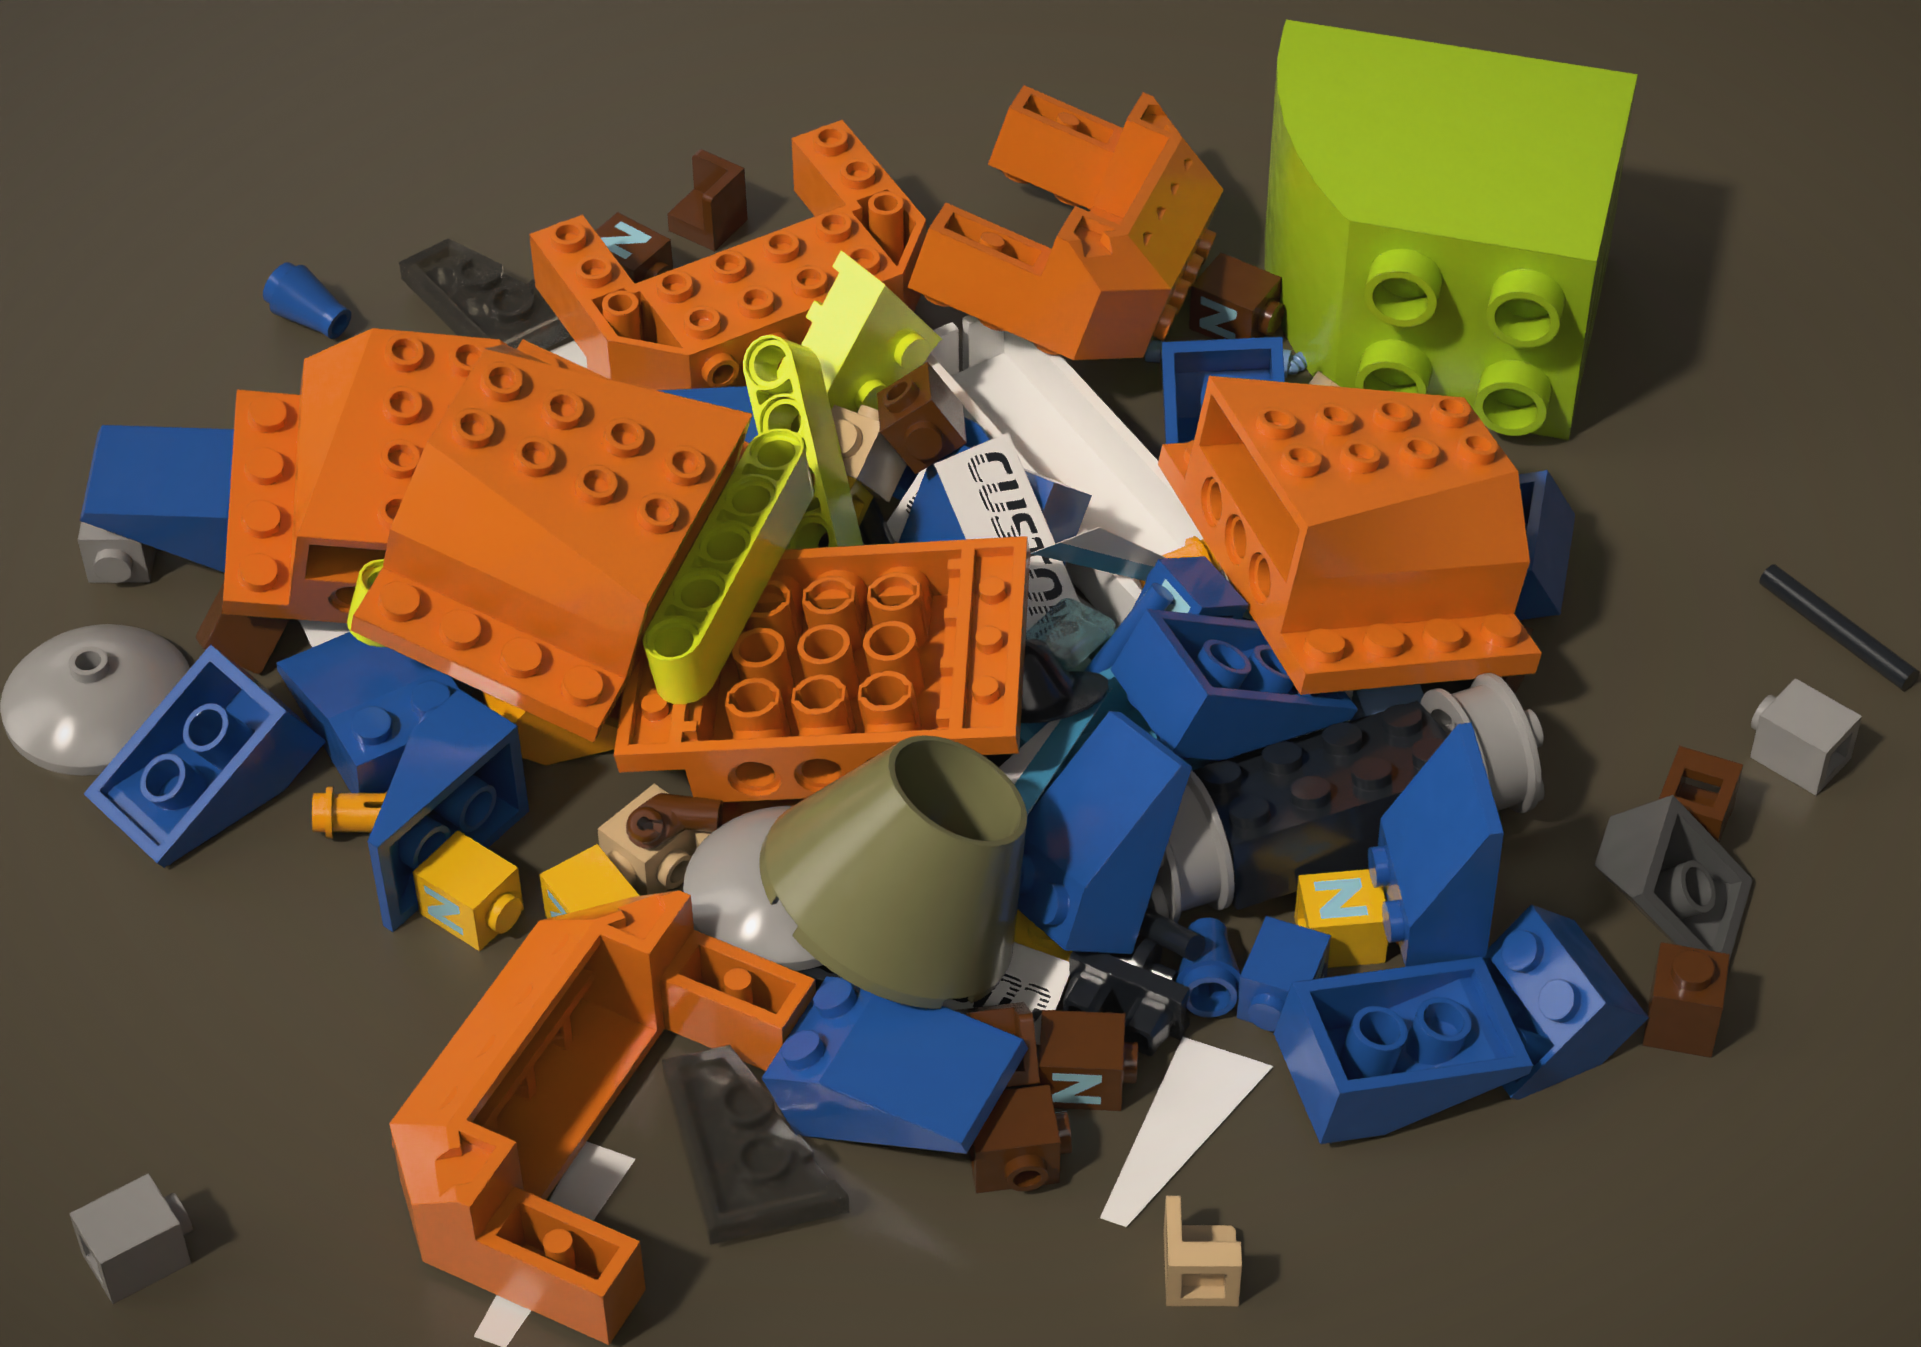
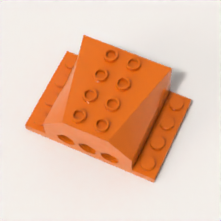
[222,328,507,623]
[351,339,752,743]
[1158,376,1542,695]
[614,536,1031,825]

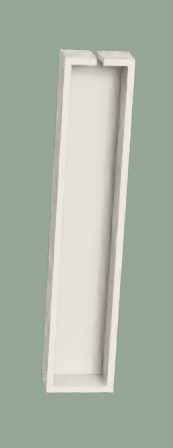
[924,315,1353,755]

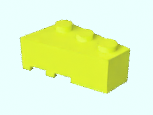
[777,250,942,433]

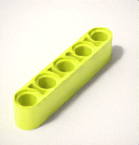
[743,335,863,549]
[643,429,815,704]

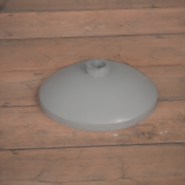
[0,624,190,776]
[683,806,823,971]

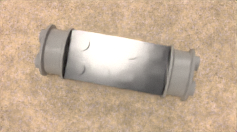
[1147,673,1545,923]

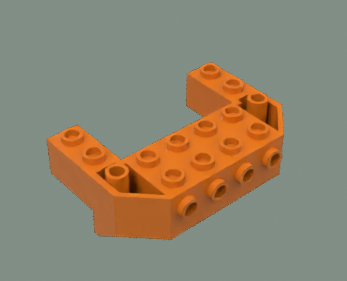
[907,85,1224,360]
[529,120,926,390]
[389,890,816,1345]

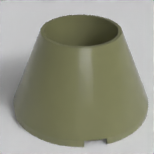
[759,735,1027,1009]

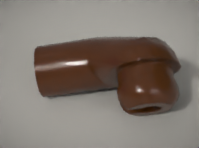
[626,793,724,848]

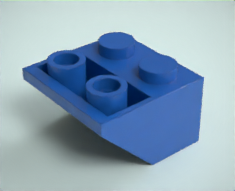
[1483,904,1649,1100]

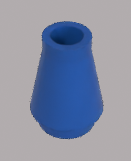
[263,262,351,339]
[1176,917,1241,1017]

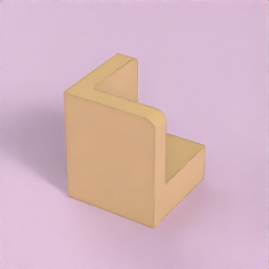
[1163,1196,1242,1306]

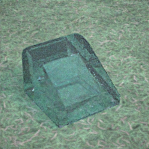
[1026,598,1117,670]

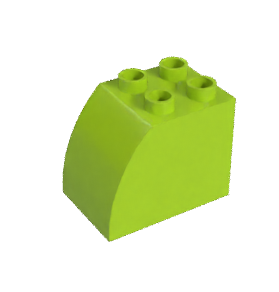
[1264,19,1638,440]

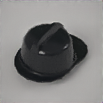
[1021,638,1109,723]

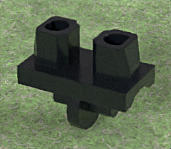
[1063,938,1190,1056]

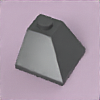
[1595,795,1753,961]

